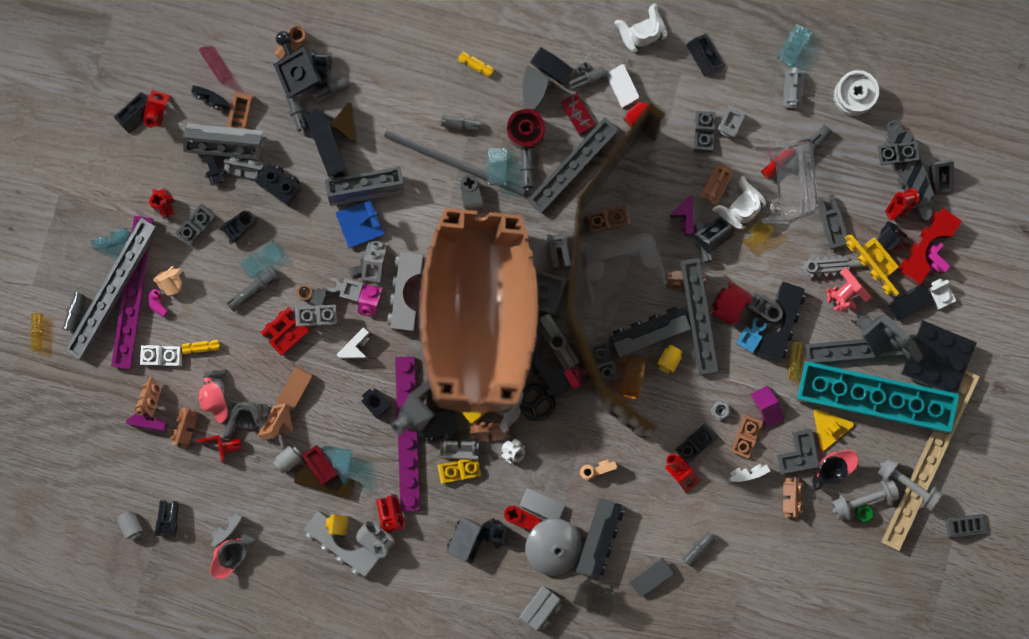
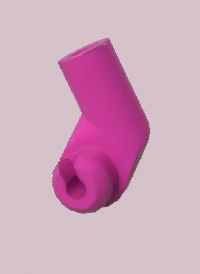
[149,289,169,318]

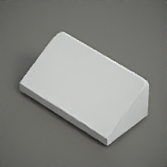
[606,64,639,108]

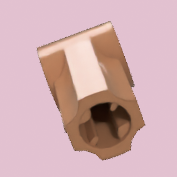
[274,26,308,59]

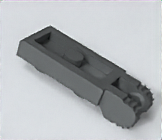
[817,194,847,250]

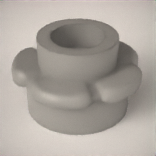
[711,401,730,420]

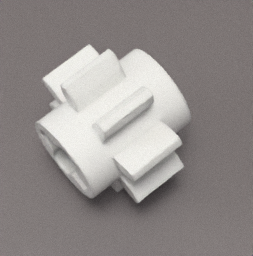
[502,438,525,464]

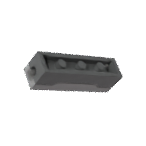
[183,123,263,160]
[325,166,405,206]

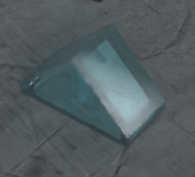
[322,446,353,484]

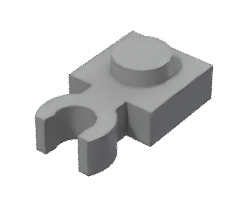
[327,278,363,302]

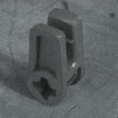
[547,231,571,270]

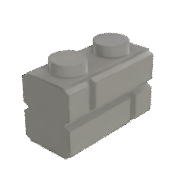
[519,585,562,631]

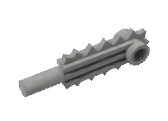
[800,255,867,278]

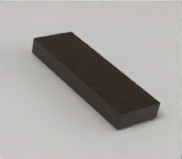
[294,464,355,498]

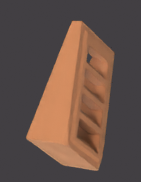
[227,92,254,129]

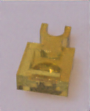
[743,217,776,251]

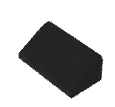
[686,34,725,77]
[114,92,148,134]
[694,217,734,253]

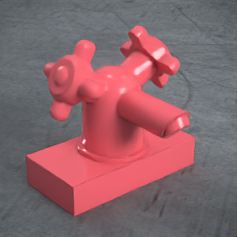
[826,267,872,313]

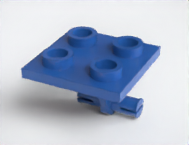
[335,199,384,248]

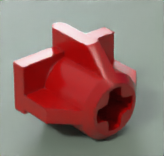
[149,188,175,219]

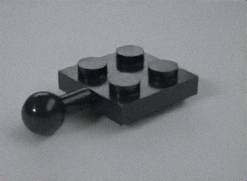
[273,31,322,99]

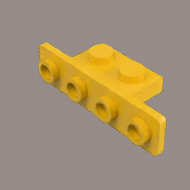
[844,235,900,296]

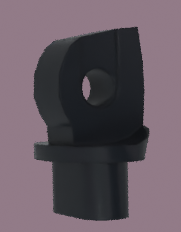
[205,155,225,186]

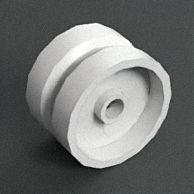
[834,70,879,116]

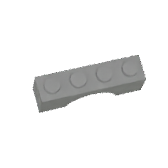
[388,252,424,332]
[304,511,380,577]

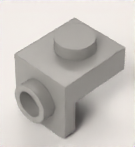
[718,105,746,137]

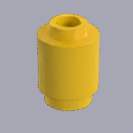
[657,345,683,374]

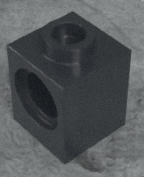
[361,389,392,419]

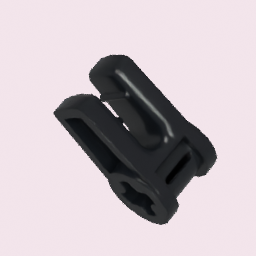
[155,500,179,538]

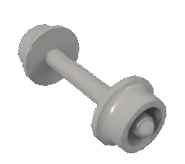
[878,457,942,511]
[832,480,899,520]

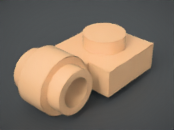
[580,459,617,480]

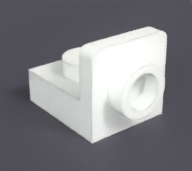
[927,279,956,310]

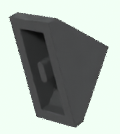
[929,159,954,195]

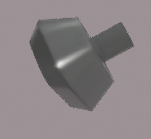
[575,61,591,76]

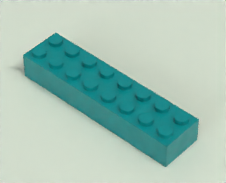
[796,361,959,434]

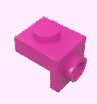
[926,243,951,274]
[357,284,382,317]

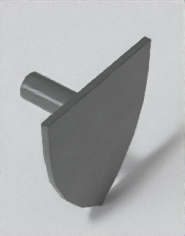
[523,65,555,110]

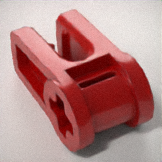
[885,188,920,221]
[376,494,406,534]
[504,506,540,530]

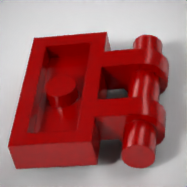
[260,307,310,356]

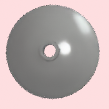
[525,518,583,576]

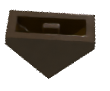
[331,102,357,144]

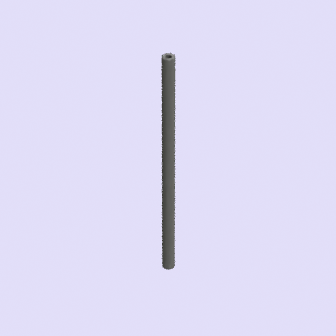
[384,130,526,196]

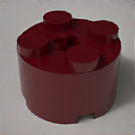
[507,109,545,150]
[709,280,752,325]

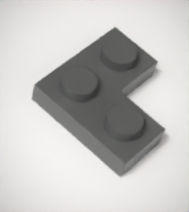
[777,429,819,474]

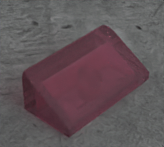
[199,46,233,84]

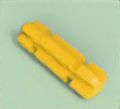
[458,52,494,77]
[182,340,220,354]

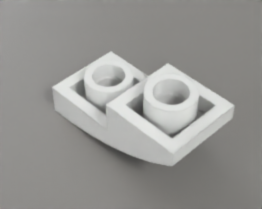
[140,346,182,366]
[728,464,770,482]

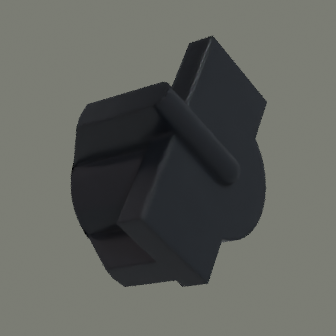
[878,221,909,250]
[482,517,508,549]

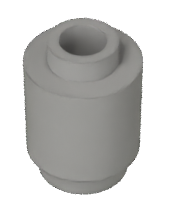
[273,446,302,473]
[117,511,143,541]

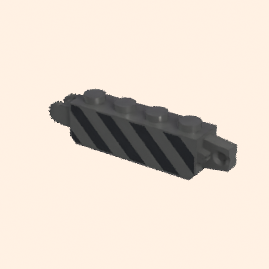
[885,119,935,222]

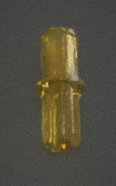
[29,313,44,352]
[787,341,804,380]

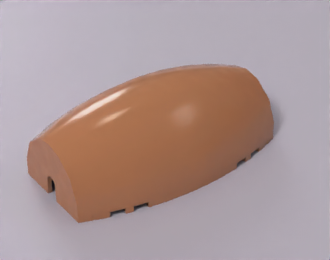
[420,208,538,413]

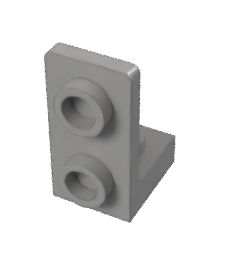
[361,241,387,283]

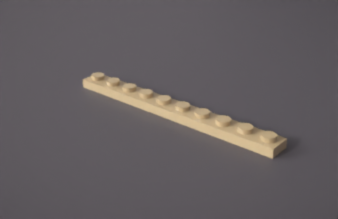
[881,370,980,551]

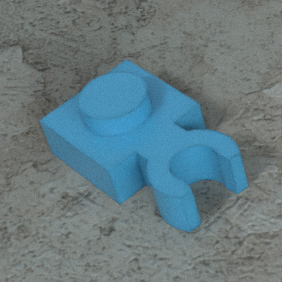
[735,317,767,354]

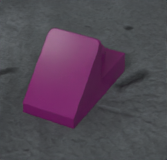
[669,196,694,236]
[126,413,168,431]

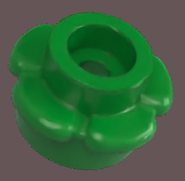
[854,504,874,523]

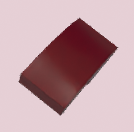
[564,365,589,389]

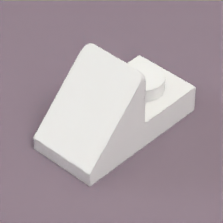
[337,327,370,359]

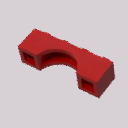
[898,208,962,286]

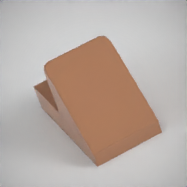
[258,403,293,440]

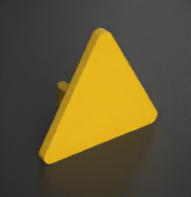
[813,409,854,451]

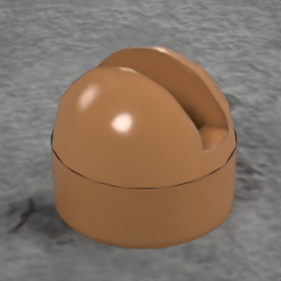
[296,285,312,300]

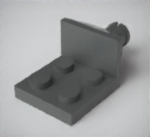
[857,314,923,362]
[391,380,434,435]

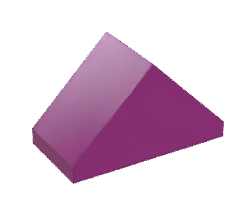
[750,385,785,428]

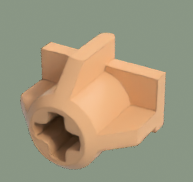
[153,266,182,296]

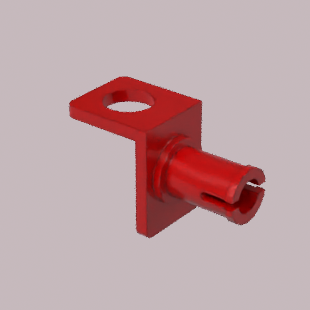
[143,90,170,128]
[197,435,242,462]
[665,454,700,493]

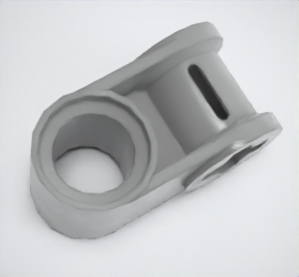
[356,520,395,558]

